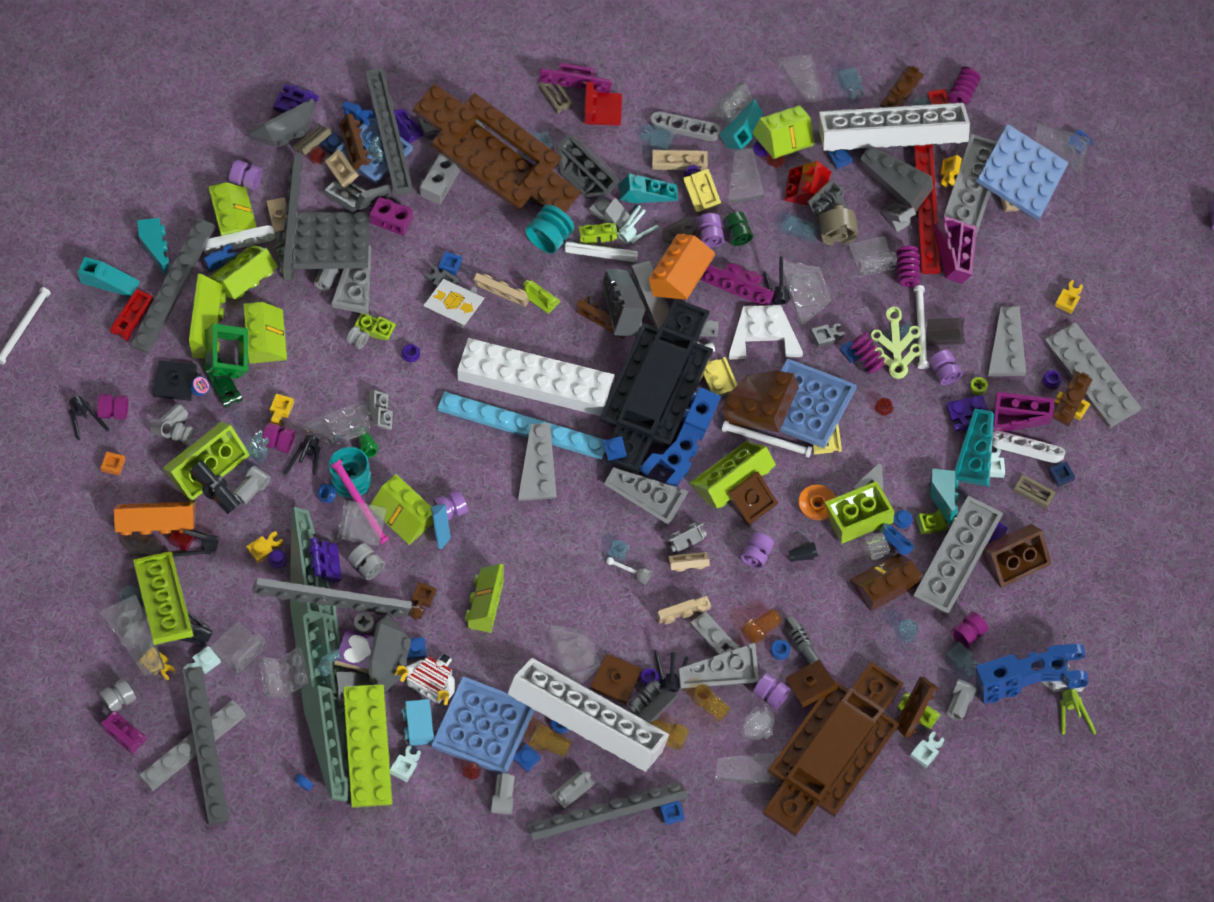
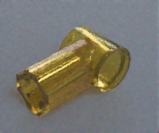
[693,684,731,722]
[650,719,690,750]
[528,724,572,758]

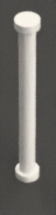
[913,285,929,369]
[0,287,51,365]
[722,420,813,458]

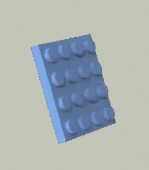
[976,124,1069,220]
[780,359,857,449]
[432,676,535,774]

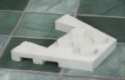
[729,305,803,359]

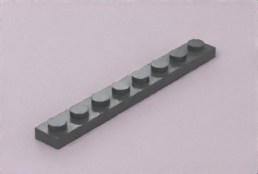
[365,68,413,196]
[280,154,303,281]
[131,218,215,354]
[252,578,411,618]
[182,666,229,825]
[527,782,688,841]

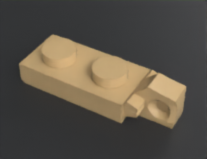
[656,596,711,624]

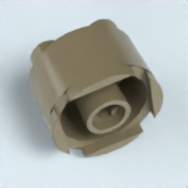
[818,205,859,245]

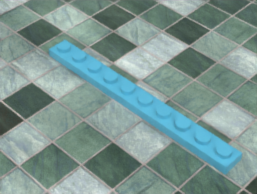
[438,392,605,460]

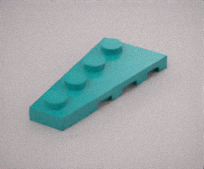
[955,409,994,487]

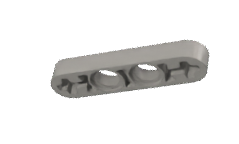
[651,112,720,141]

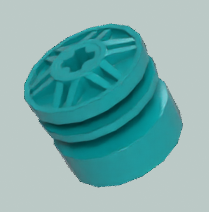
[525,204,574,254]
[328,447,372,498]

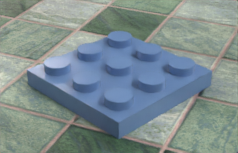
[335,117,413,185]

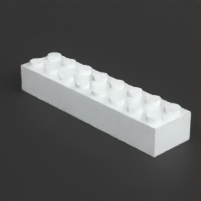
[819,103,970,151]
[458,338,615,416]
[508,658,669,772]

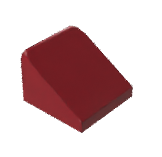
[168,530,196,551]

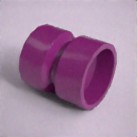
[97,394,129,420]
[261,422,296,454]
[951,611,989,649]

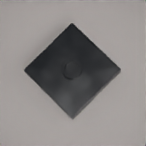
[153,361,197,401]

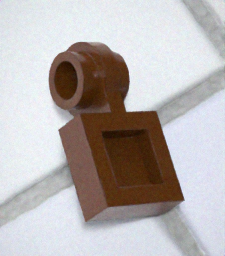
[410,582,437,620]

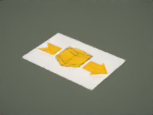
[424,279,485,325]

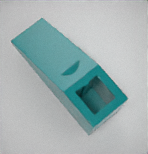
[719,99,763,150]
[618,174,678,203]
[137,218,170,275]
[78,257,140,297]
[930,469,959,525]

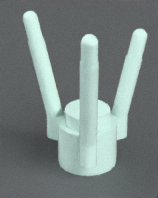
[618,205,659,244]

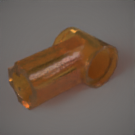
[741,609,782,645]

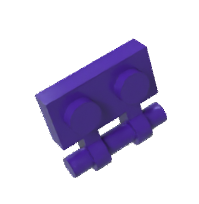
[273,84,319,113]
[946,395,988,432]
[309,538,342,582]

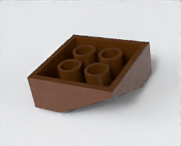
[722,370,799,432]

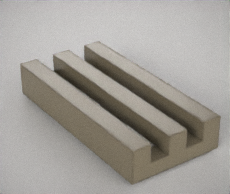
[539,82,573,114]
[293,125,331,155]
[1013,474,1056,509]

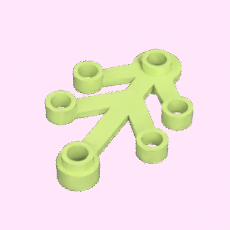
[871,307,922,379]

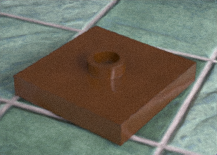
[726,471,778,525]
[590,654,643,704]
[785,659,838,707]

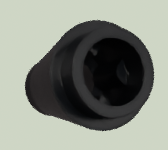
[788,541,818,562]

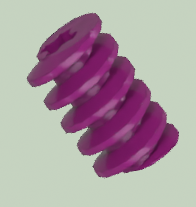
[948,66,981,104]
[896,246,921,287]
[850,331,886,375]

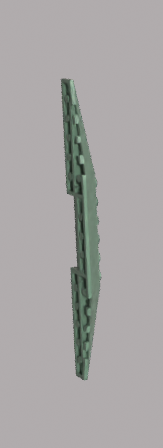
[290,507,348,802]

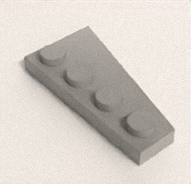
[332,245,372,314]
[988,307,1026,376]
[518,423,557,501]
[604,468,689,524]
[678,643,759,689]

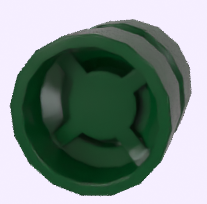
[722,212,754,247]

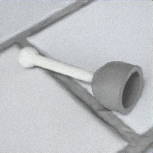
[606,557,652,585]

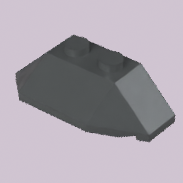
[247,98,317,147]
[557,133,620,197]
[369,614,411,693]

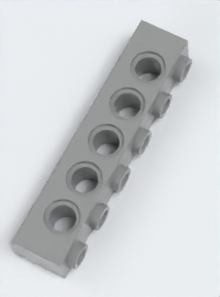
[419,119,486,205]

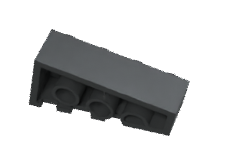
[860,145,934,212]
[602,269,645,336]

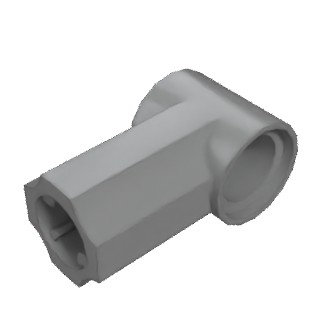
[314,269,341,291]
[150,404,188,438]
[233,466,271,505]
[947,679,977,720]
[491,773,515,815]

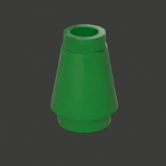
[356,429,378,458]

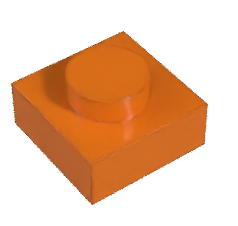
[101,452,126,476]

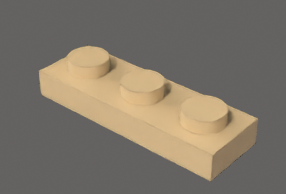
[652,150,708,170]
[474,273,529,307]

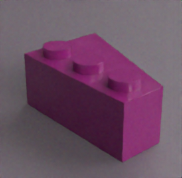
[934,216,977,284]
[993,392,1054,433]

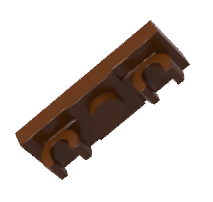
[880,65,924,108]
[339,114,372,170]
[576,296,625,339]
[1052,371,1093,427]
[896,676,939,738]

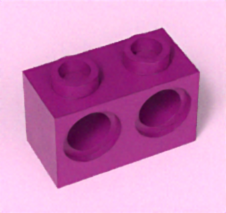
[370,197,413,236]

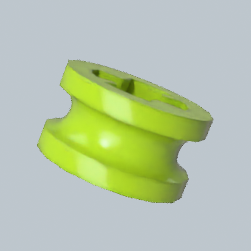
[970,377,988,396]

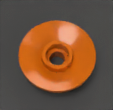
[798,485,836,520]

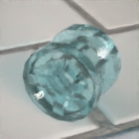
[897,619,918,643]

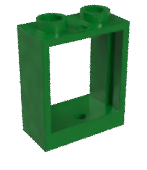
[205,323,248,379]

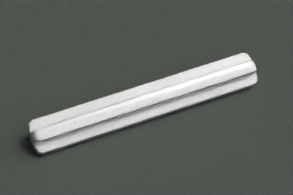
[565,241,638,262]

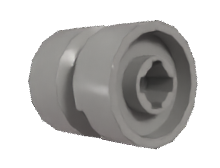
[348,543,385,580]
[99,678,136,713]

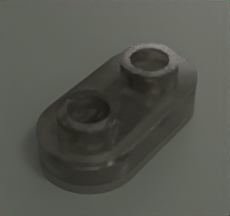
[662,218,697,245]
[124,533,163,557]

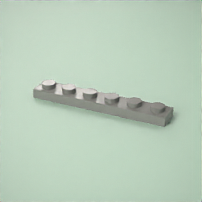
[139,700,246,792]

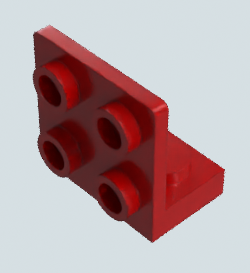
[585,82,622,126]

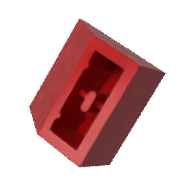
[783,161,831,206]

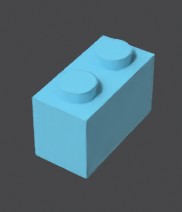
[402,699,434,746]

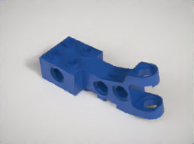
[640,387,721,487]
[976,644,1089,704]

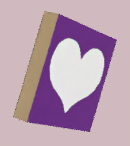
[335,629,374,674]

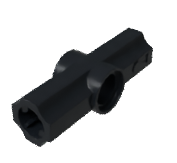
[189,460,240,514]

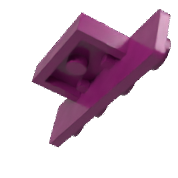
[538,63,612,93]
[701,263,774,306]

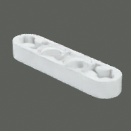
[204,225,275,255]
[992,431,1065,463]

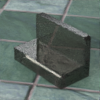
[925,317,965,346]

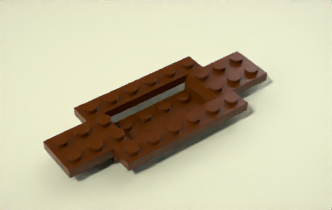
[412,83,581,213]
[762,661,904,837]

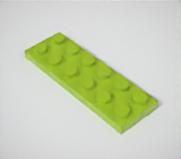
[133,551,193,645]
[343,685,392,808]

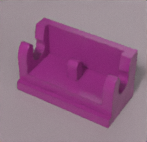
[101,711,147,754]

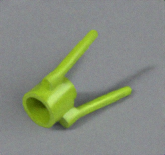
[1059,689,1096,735]

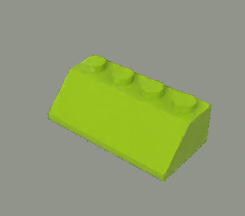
[189,274,226,359]
[162,422,250,502]
[689,440,776,509]

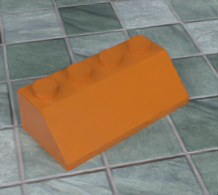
[649,234,715,300]
[114,501,196,535]

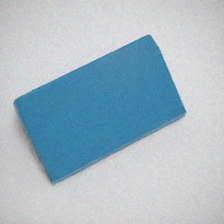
[431,504,450,549]

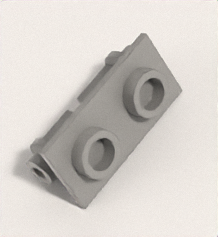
[665,522,707,553]
[551,769,595,809]

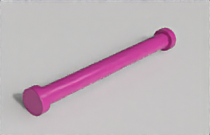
[331,459,389,545]

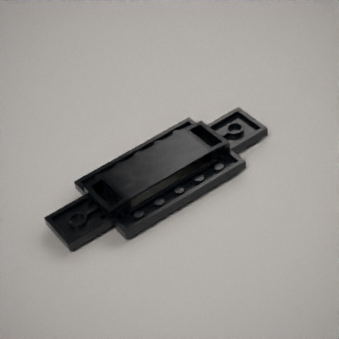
[599,299,713,474]

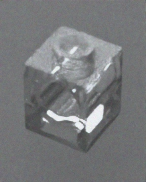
[863,532,890,563]

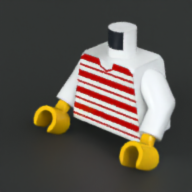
[394,654,455,705]

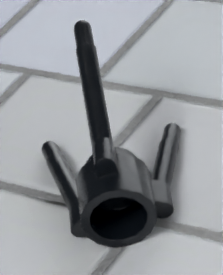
[764,256,794,305]
[69,396,110,440]
[283,435,321,476]
[172,529,219,557]
[179,611,213,646]
[654,650,689,693]

